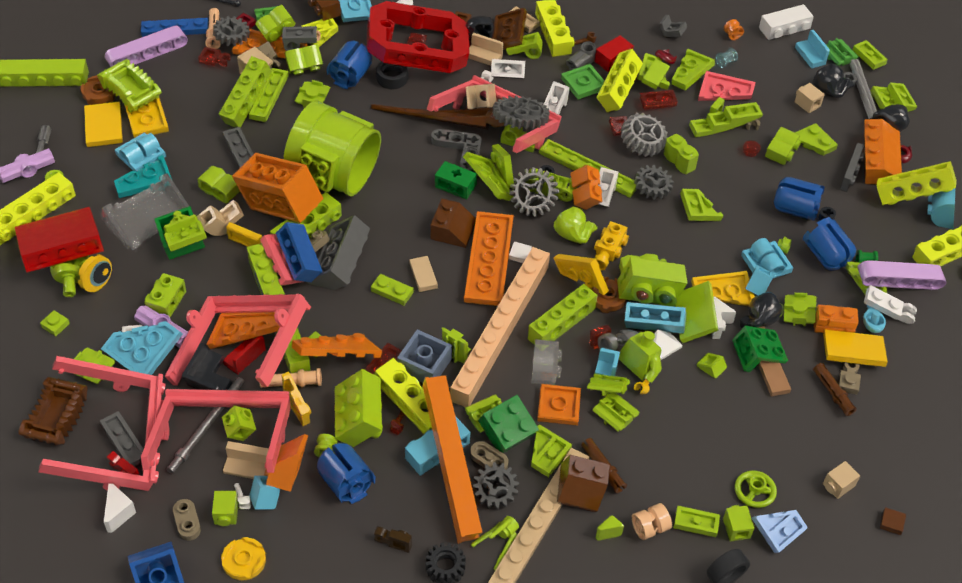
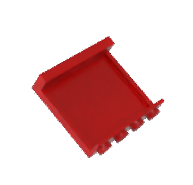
[15,207,104,272]

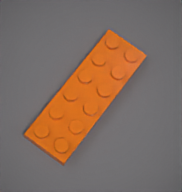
[464,211,514,306]

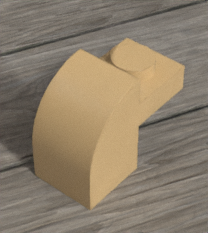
[197,200,244,236]

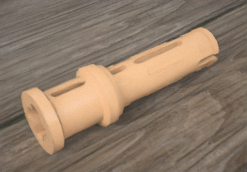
[205,8,221,50]
[260,368,322,388]

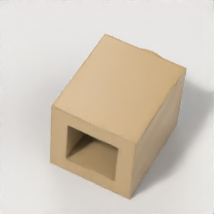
[795,83,825,113]
[823,461,860,499]

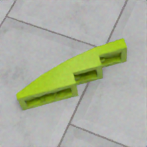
[689,102,763,138]

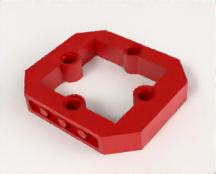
[367,1,470,73]

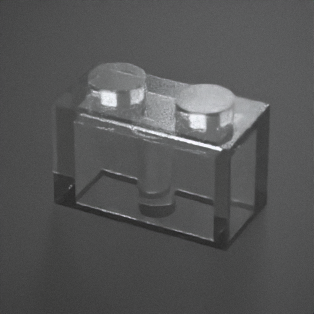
[532,339,562,385]

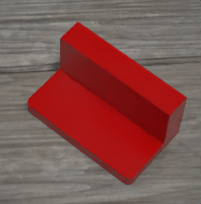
[223,336,266,375]

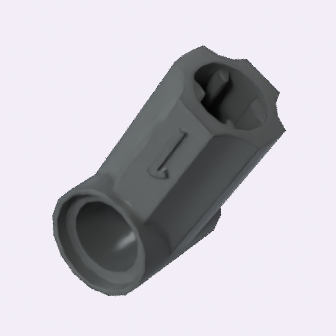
[566,42,596,70]

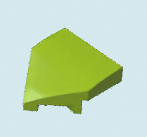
[163,211,207,251]

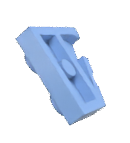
[751,510,808,553]

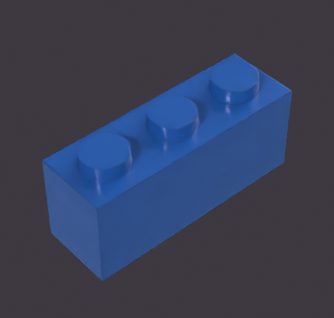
[276,222,323,282]

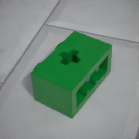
[435,161,477,200]

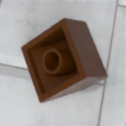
[431,198,476,248]
[557,454,610,512]

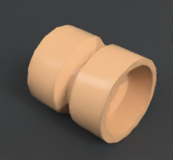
[632,503,672,540]

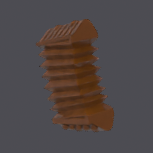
[19,377,88,445]

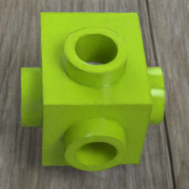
[222,405,256,441]

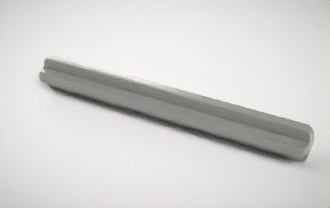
[850,59,877,119]

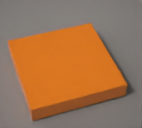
[537,384,581,426]

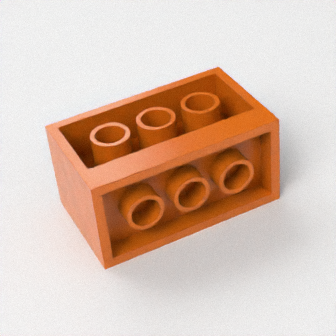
[232,153,324,223]

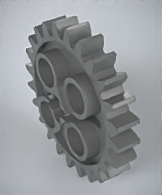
[492,95,550,130]

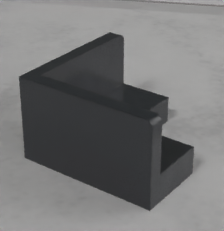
[182,342,232,390]

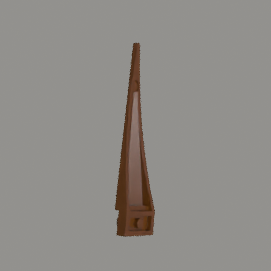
[371,104,505,130]

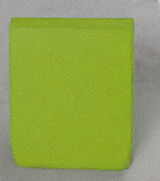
[696,353,727,378]
[596,515,624,541]

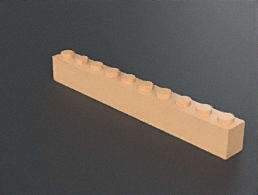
[450,247,550,407]

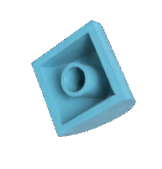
[927,181,955,229]

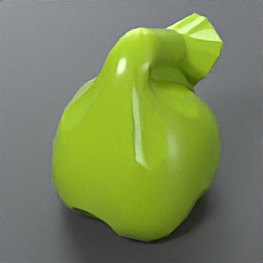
[553,206,598,244]

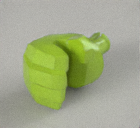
[50,255,89,297]

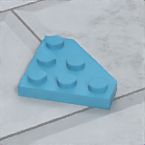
[101,321,183,375]

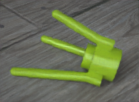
[471,516,519,570]

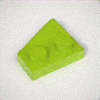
[795,123,838,156]

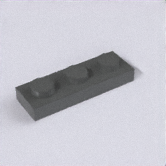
[223,127,254,168]
[840,143,865,192]
[100,411,144,467]

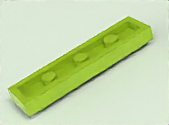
[249,68,289,122]

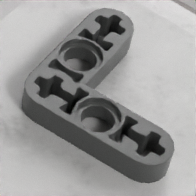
[431,129,481,173]

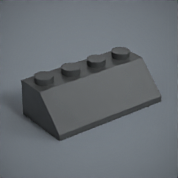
[307,215,370,290]

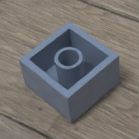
[397,329,452,383]

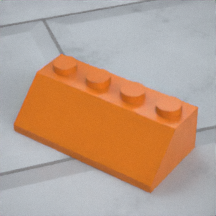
[864,119,902,184]

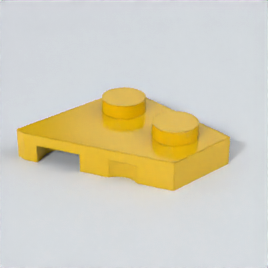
[281,371,311,426]

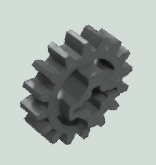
[213,16,250,46]
[634,165,674,200]
[473,462,519,510]

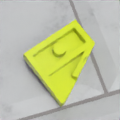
[301,18,338,47]

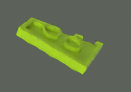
[672,49,715,90]
[463,152,513,201]

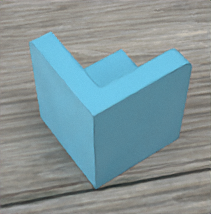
[746,265,774,296]
[595,348,620,376]
[250,476,280,509]

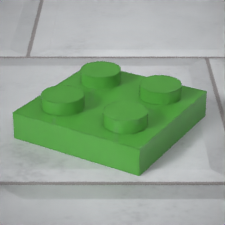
[561,64,604,100]

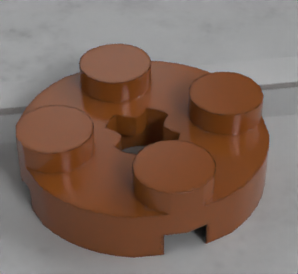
[81,75,116,105]
[591,277,627,313]

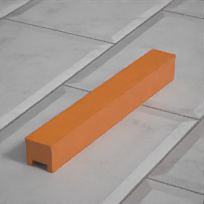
[422,375,482,544]

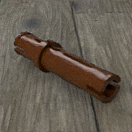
[813,363,857,416]
[581,438,627,493]

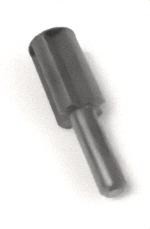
[36,125,52,153]

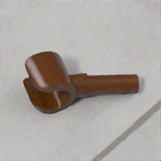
[574,32,597,45]

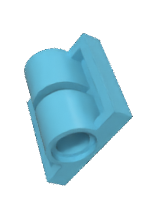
[115,133,166,171]
[741,238,793,278]

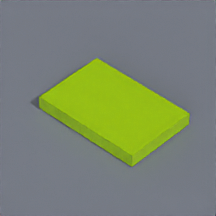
[676,281,719,343]

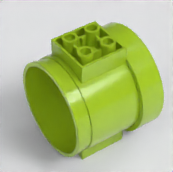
[283,100,381,196]

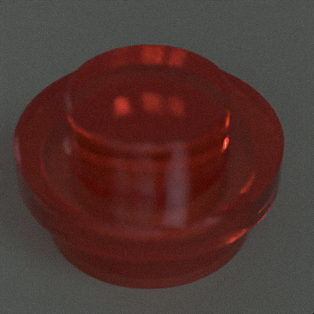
[743,141,761,157]

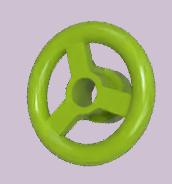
[735,470,777,508]

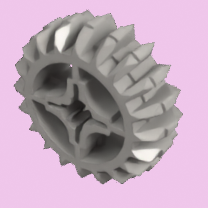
[621,113,668,157]
[510,167,559,217]

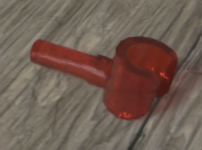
[390,411,405,435]

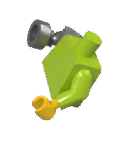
[598,330,662,394]

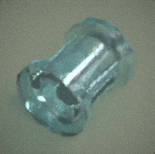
[716,48,738,67]

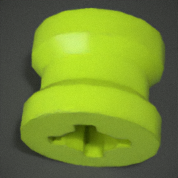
[314,434,338,457]

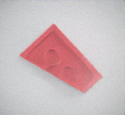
[698,71,756,101]
[260,234,304,285]

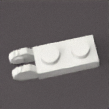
[864,285,917,324]

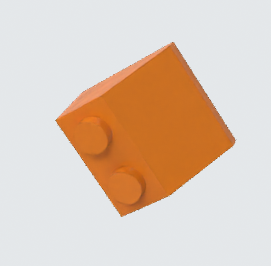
[264,434,308,492]

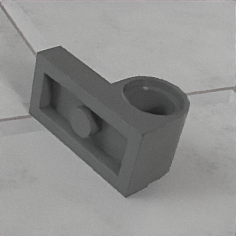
[282,26,317,51]

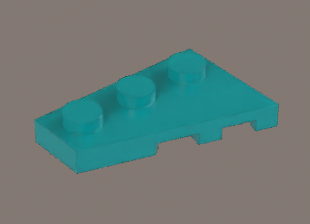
[114,155,173,198]

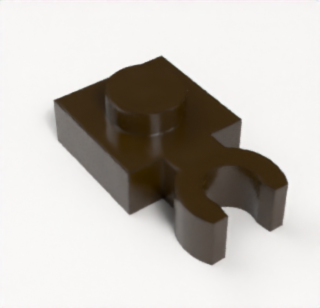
[374,526,412,553]

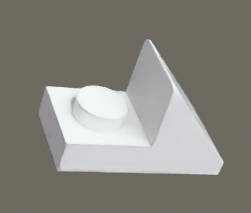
[543,81,570,115]
[598,167,619,207]
[712,297,736,339]

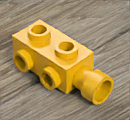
[594,221,629,271]

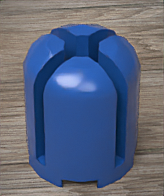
[327,40,372,89]
[774,177,825,221]
[803,217,857,271]
[317,443,376,504]

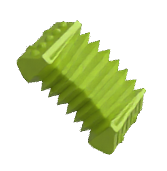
[97,59,162,113]

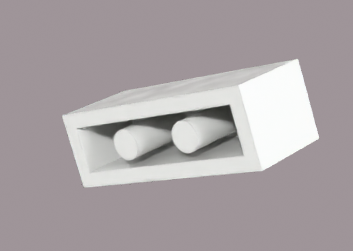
[759,4,814,40]

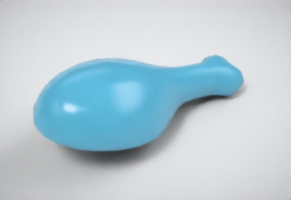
[863,304,886,333]

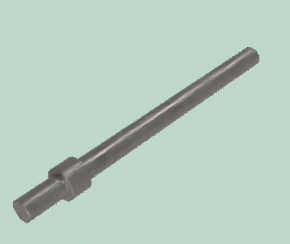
[166,377,244,474]

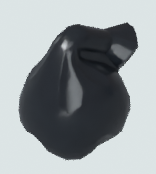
[466,16,494,41]
[813,64,854,98]
[870,104,910,132]
[740,292,784,328]

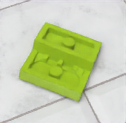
[870,82,917,112]

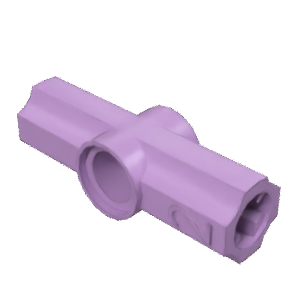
[0,148,55,183]
[134,305,188,348]

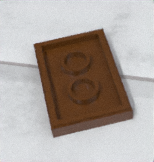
[492,8,527,49]

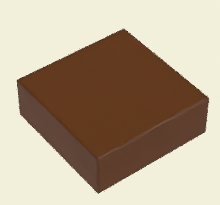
[880,507,906,535]

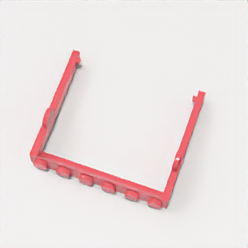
[427,75,562,153]
[165,294,311,387]
[38,356,165,491]
[141,389,291,473]

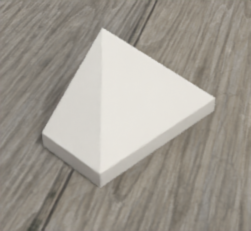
[491,59,525,78]
[654,330,683,360]

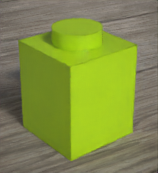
[212,491,238,526]
[723,505,754,541]

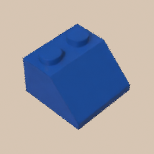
[128,542,184,583]

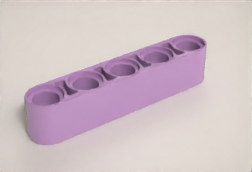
[105,26,188,67]
[857,261,946,290]

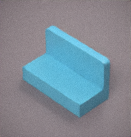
[795,30,830,69]

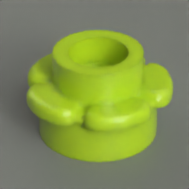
[778,237,791,254]

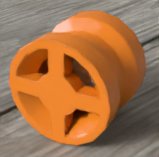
[724,19,744,40]

